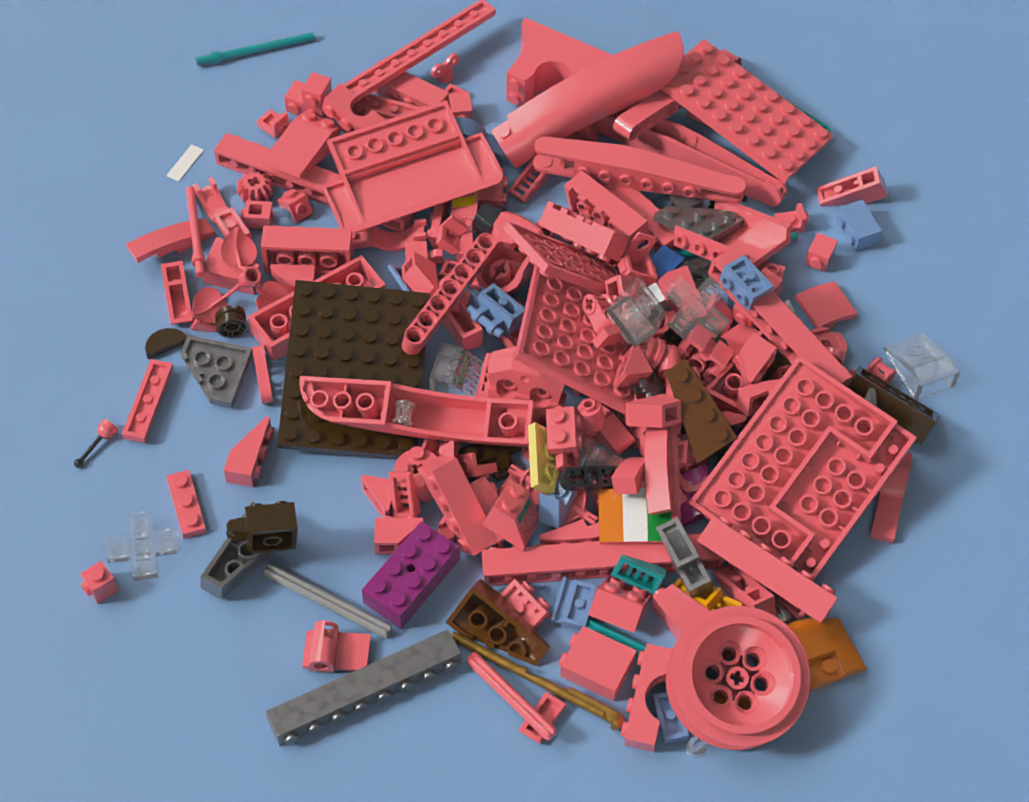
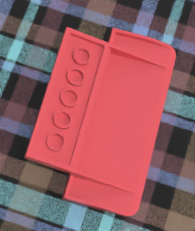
[322,100,503,234]

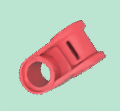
[583,294,622,334]

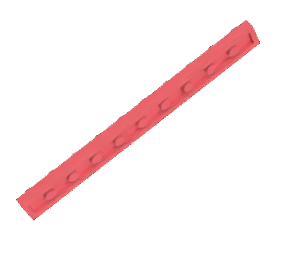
[324,0,496,103]

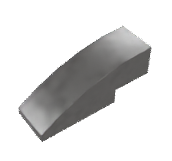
[656,517,713,598]

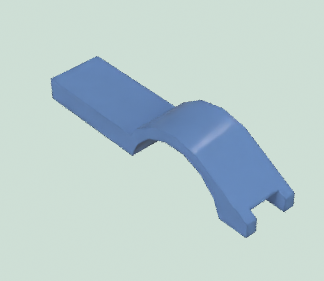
[455,117,521,167]

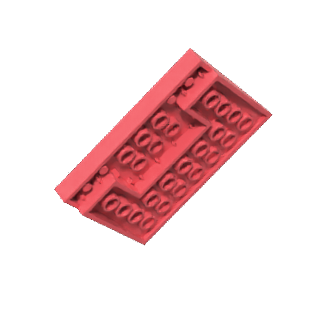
[688,356,917,582]

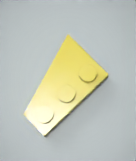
[528,422,559,495]

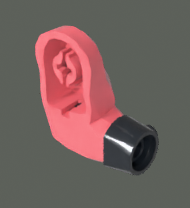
[472,203,544,296]

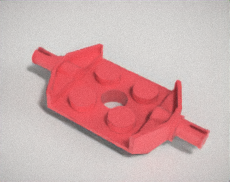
[508,464,599,526]

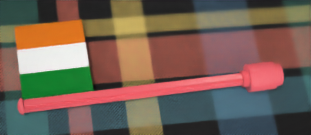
[598,345,681,544]

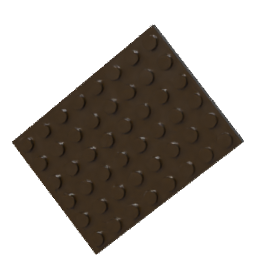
[277,280,430,459]

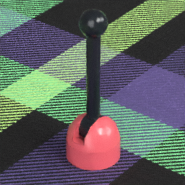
[74,419,118,468]

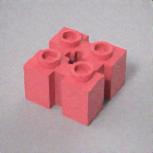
[677,323,734,387]

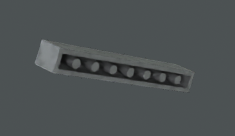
[265,629,461,746]

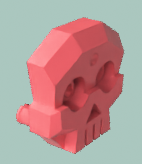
[484,346,567,426]

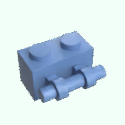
[466,283,525,339]

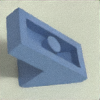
[539,478,577,529]

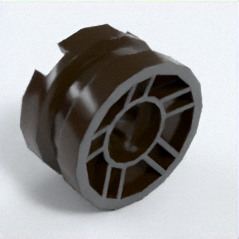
[214,305,248,338]

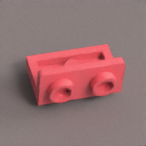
[546,406,583,458]

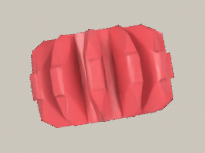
[237,170,273,203]

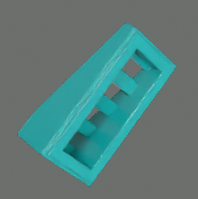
[611,554,666,595]

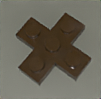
[458,444,522,483]

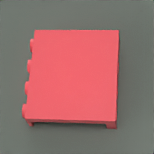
[674,201,792,267]

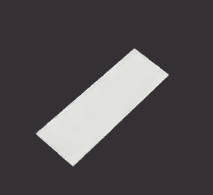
[166,144,203,181]

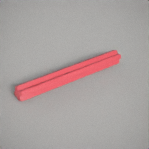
[466,652,557,740]

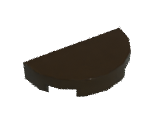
[145,328,187,359]

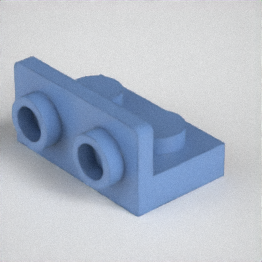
[720,255,774,310]

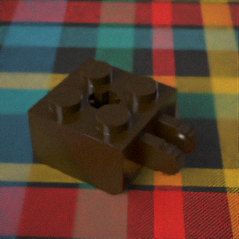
[226,501,298,554]

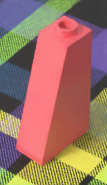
[651,584,732,673]

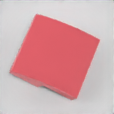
[795,281,858,328]

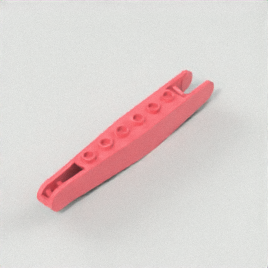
[595,108,788,206]
[533,137,746,204]

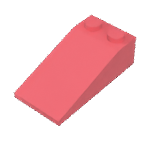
[262,111,341,178]

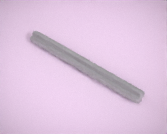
[264,564,392,638]

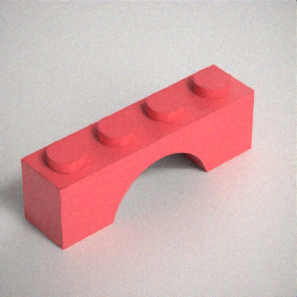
[621,644,672,752]

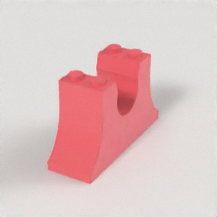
[506,18,613,132]

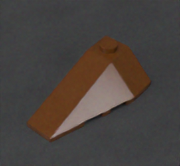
[445,579,551,666]

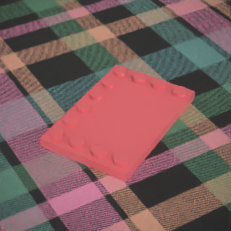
[503,221,621,294]

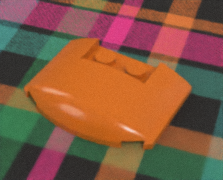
[752,617,866,692]

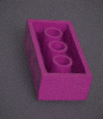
[362,521,460,629]

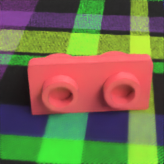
[501,579,552,629]

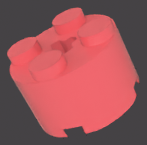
[394,446,438,502]

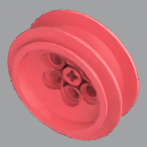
[666,606,810,750]

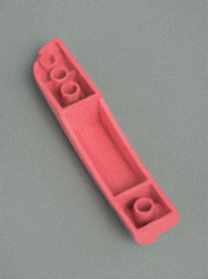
[492,31,684,169]
[300,376,535,447]

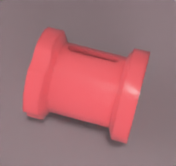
[867,357,897,383]

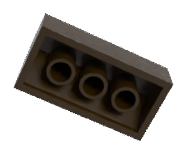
[847,366,937,445]

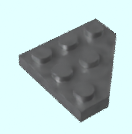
[654,206,744,242]
[181,335,253,408]

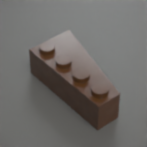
[665,359,738,464]

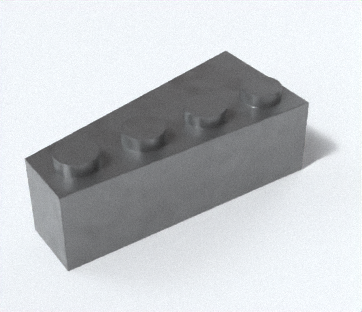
[201,501,275,600]

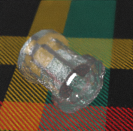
[392,400,416,427]

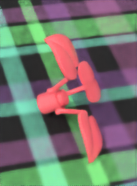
[192,227,289,324]

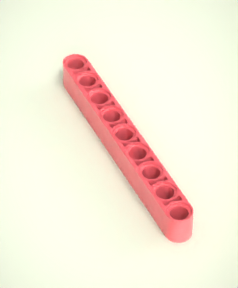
[613,49,742,141]

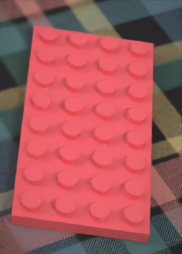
[660,39,834,183]

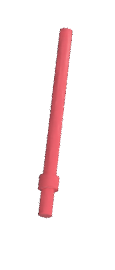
[186,186,206,278]

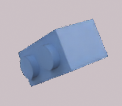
[836,199,882,252]

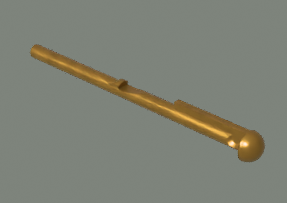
[451,631,625,730]

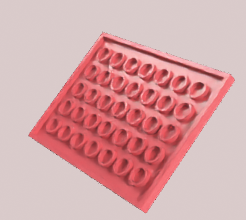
[514,265,687,437]

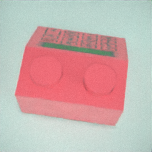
[482,479,539,550]

